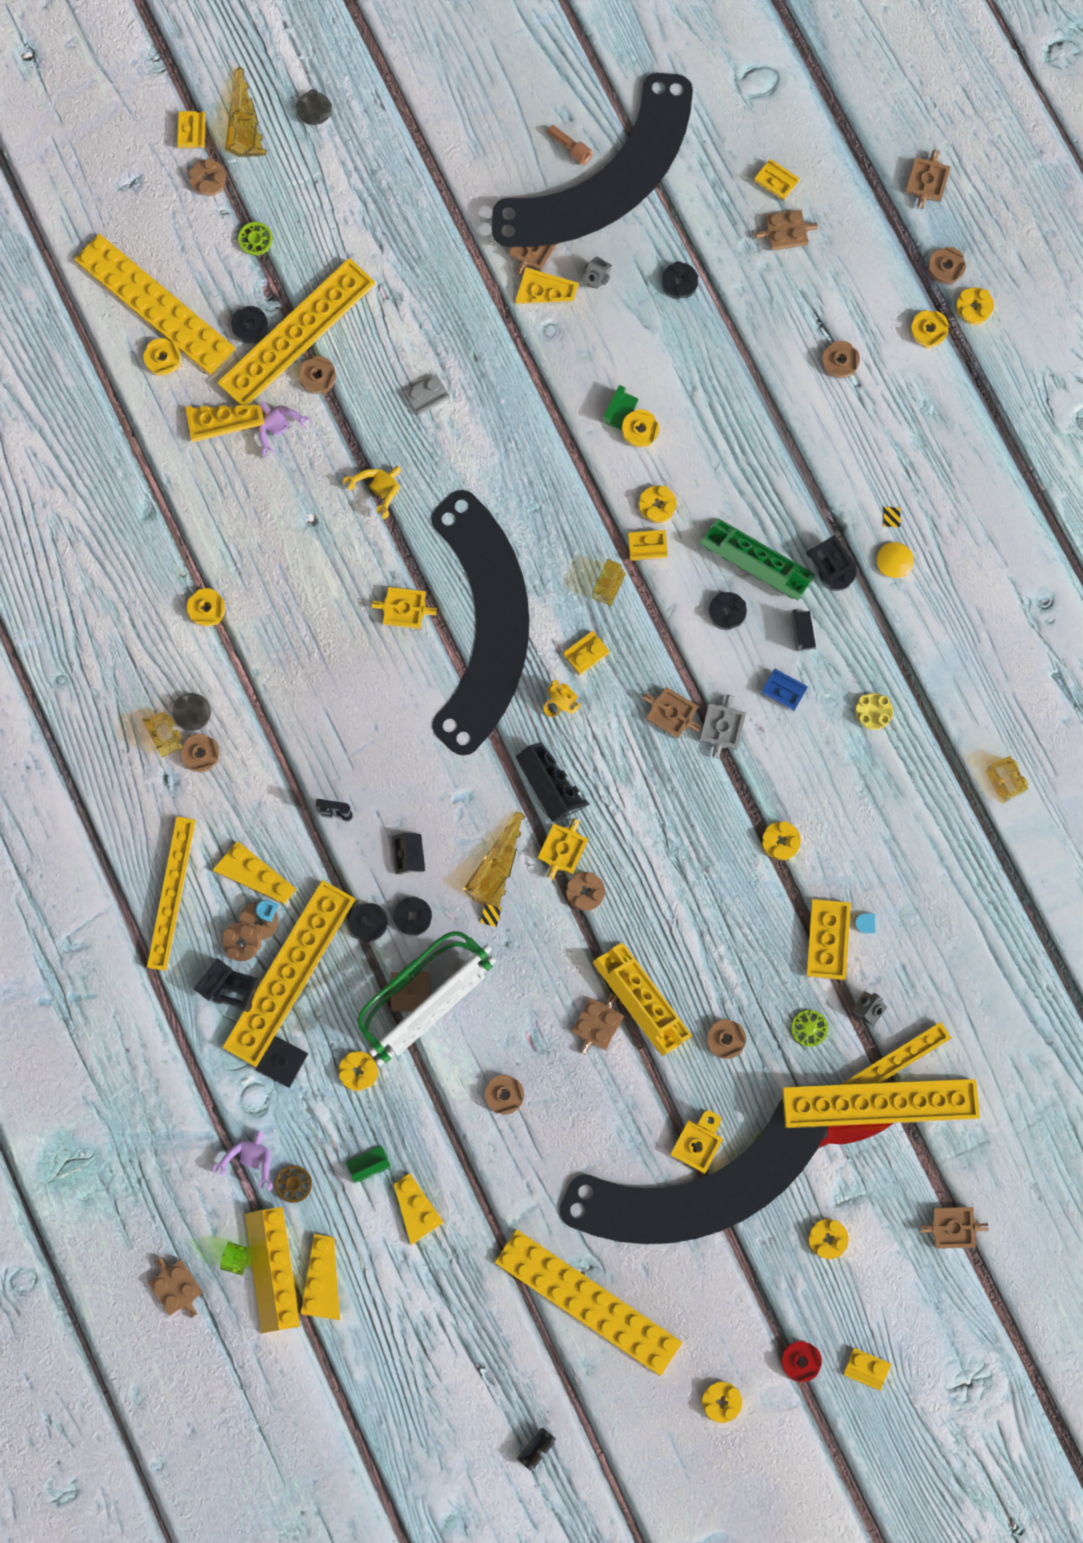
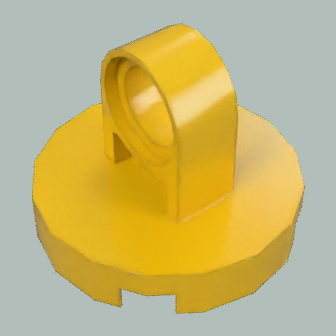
[543,680,581,717]

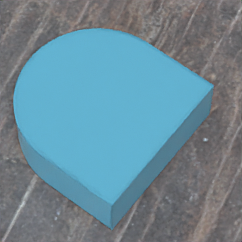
[256,900,279,923]
[855,913,875,934]

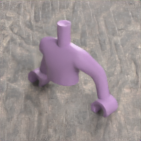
[258,402,313,459]
[212,1131,273,1191]

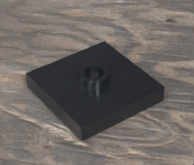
[255,1036,309,1088]

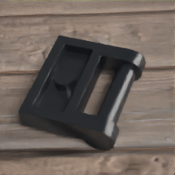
[806,535,855,585]
[315,798,353,822]
[213,971,260,1012]

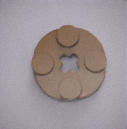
[189,158,226,196]
[928,247,966,285]
[822,341,860,378]
[299,356,336,394]
[181,734,220,773]
[566,872,605,911]
[239,901,279,941]
[223,922,261,961]
[707,1019,746,1059]
[485,1075,524,1115]

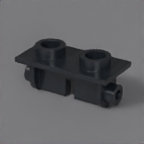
[517,1427,556,1471]

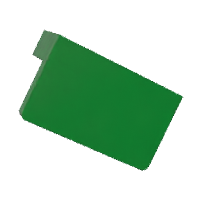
[603,385,638,431]
[346,1146,391,1184]

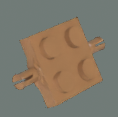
[905,150,951,209]
[755,210,818,251]
[508,244,558,275]
[642,687,702,739]
[571,993,625,1055]
[920,1207,989,1249]
[148,1257,204,1318]

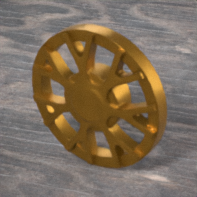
[275,1165,312,1203]

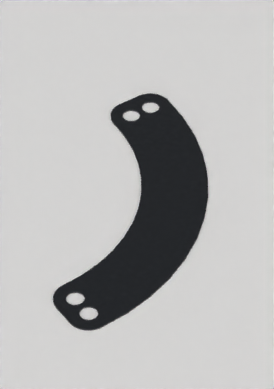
[492,73,693,247]
[432,490,530,756]
[560,1098,829,1244]

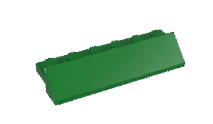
[700,518,815,600]

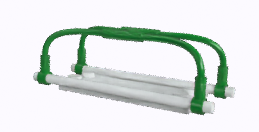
[357,931,496,1066]

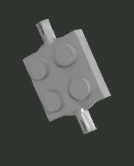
[700,695,746,759]

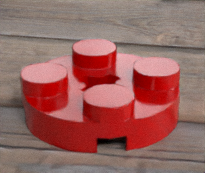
[781,1341,822,1382]

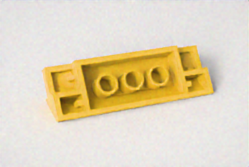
[592,942,692,1057]
[245,1207,300,1334]

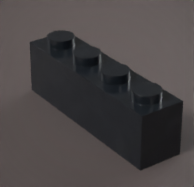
[515,742,590,822]

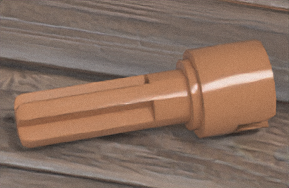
[547,125,593,165]

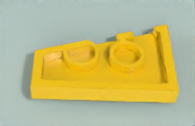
[515,268,579,304]
[394,1173,444,1245]

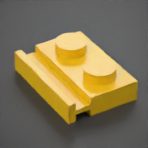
[177,111,206,148]
[754,159,800,201]
[628,530,668,561]
[563,630,610,675]
[843,1348,891,1391]

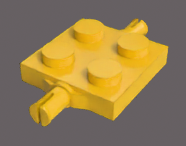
[372,587,437,630]
[538,818,589,880]

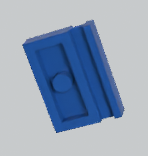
[761,668,808,711]

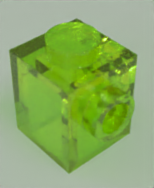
[220,1242,253,1276]

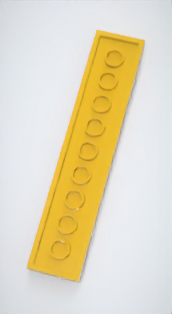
[74,233,236,376]
[217,258,376,405]
[222,880,356,1067]
[782,1079,980,1128]
[495,1229,683,1376]

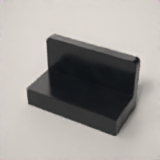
[791,609,816,651]
[392,833,425,875]
[193,958,233,1001]

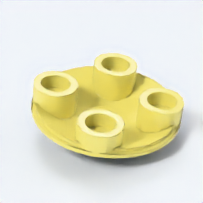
[855,693,893,730]

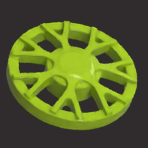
[238,222,273,256]
[791,1010,828,1047]

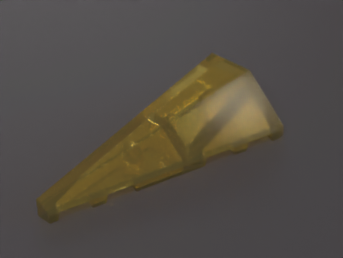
[225,66,267,157]
[463,812,525,910]

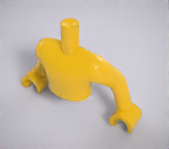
[342,465,402,519]

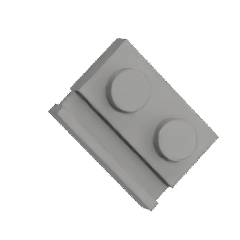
[404,374,450,416]

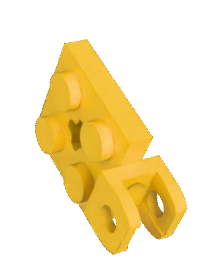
[670,1110,724,1174]

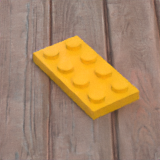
[806,899,851,980]

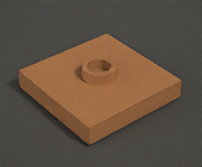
[391,972,430,1012]

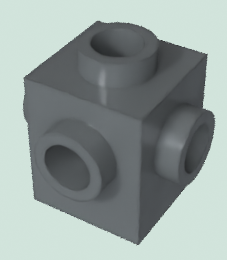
[582,256,612,289]
[851,991,887,1026]

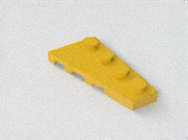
[185,405,264,442]
[213,841,297,905]
[301,1234,341,1320]

